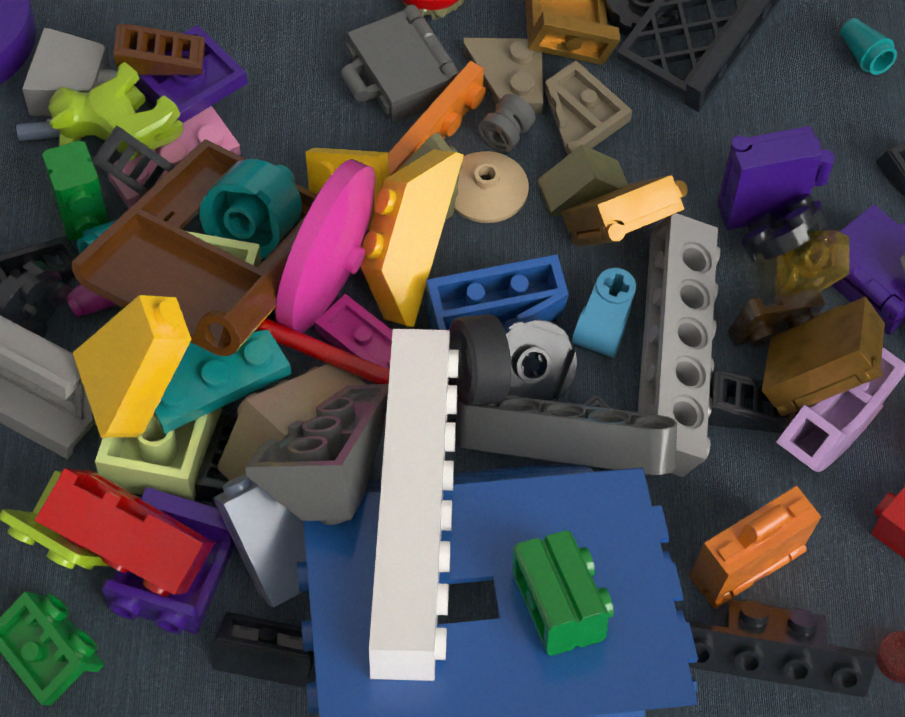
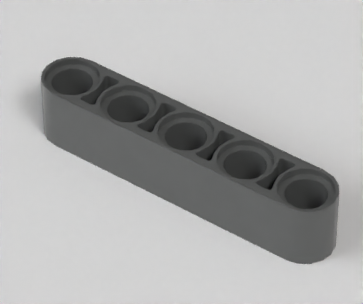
[456,396,677,475]

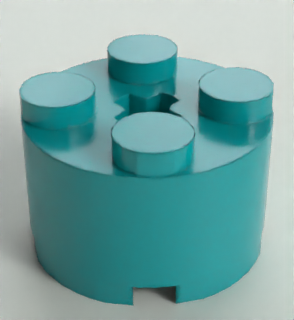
[199,159,302,260]

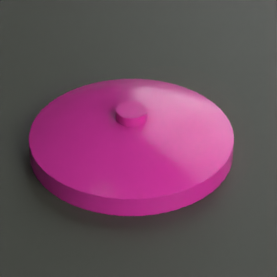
[276,159,375,333]

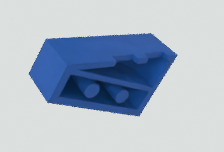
[424,254,569,379]

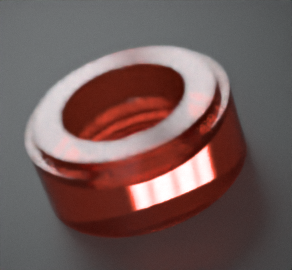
[877,631,905,683]

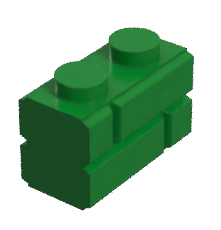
[42,140,108,241]
[512,530,614,656]

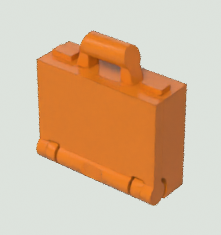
[688,486,821,609]

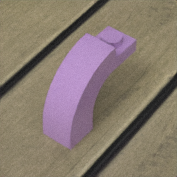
[776,348,905,472]

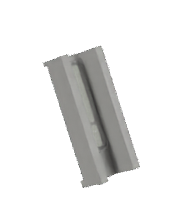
[0,316,96,459]

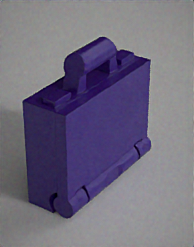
[717,126,835,230]
[812,205,905,335]

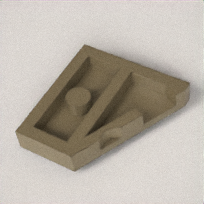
[463,38,543,114]
[545,60,633,156]

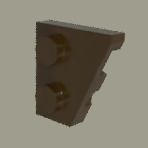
[728,289,825,347]

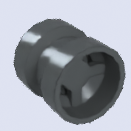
[478,94,536,153]

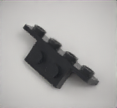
[685,600,876,697]

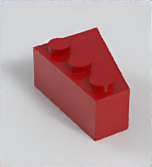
[34,468,215,598]

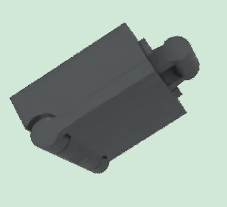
[340,5,460,124]

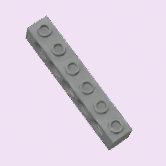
[638,213,720,477]

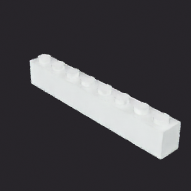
[369,329,459,681]

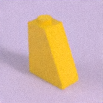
[73,295,192,438]

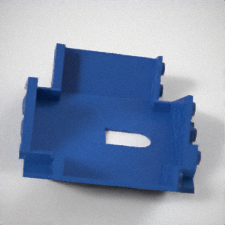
[297,463,698,717]

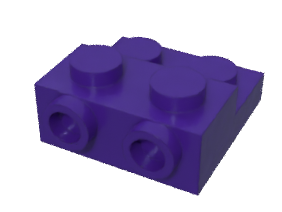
[134,25,248,123]

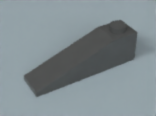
[245,384,389,525]

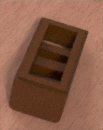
[114,24,205,75]

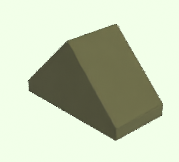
[538,144,628,217]

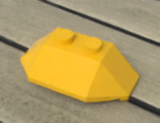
[360,149,464,328]

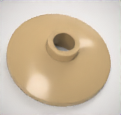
[454,151,529,223]

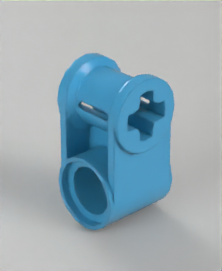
[572,268,636,358]

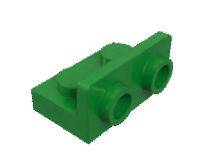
[0,591,105,706]

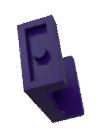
[102,487,235,635]

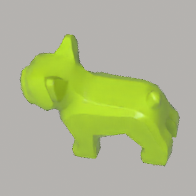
[48,62,184,161]

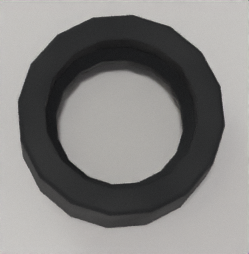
[449,314,512,406]

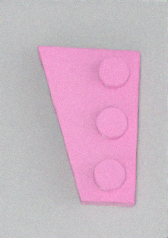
[108,106,241,209]

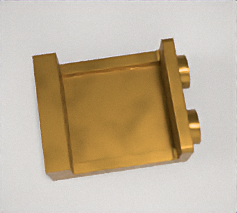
[525,0,620,65]

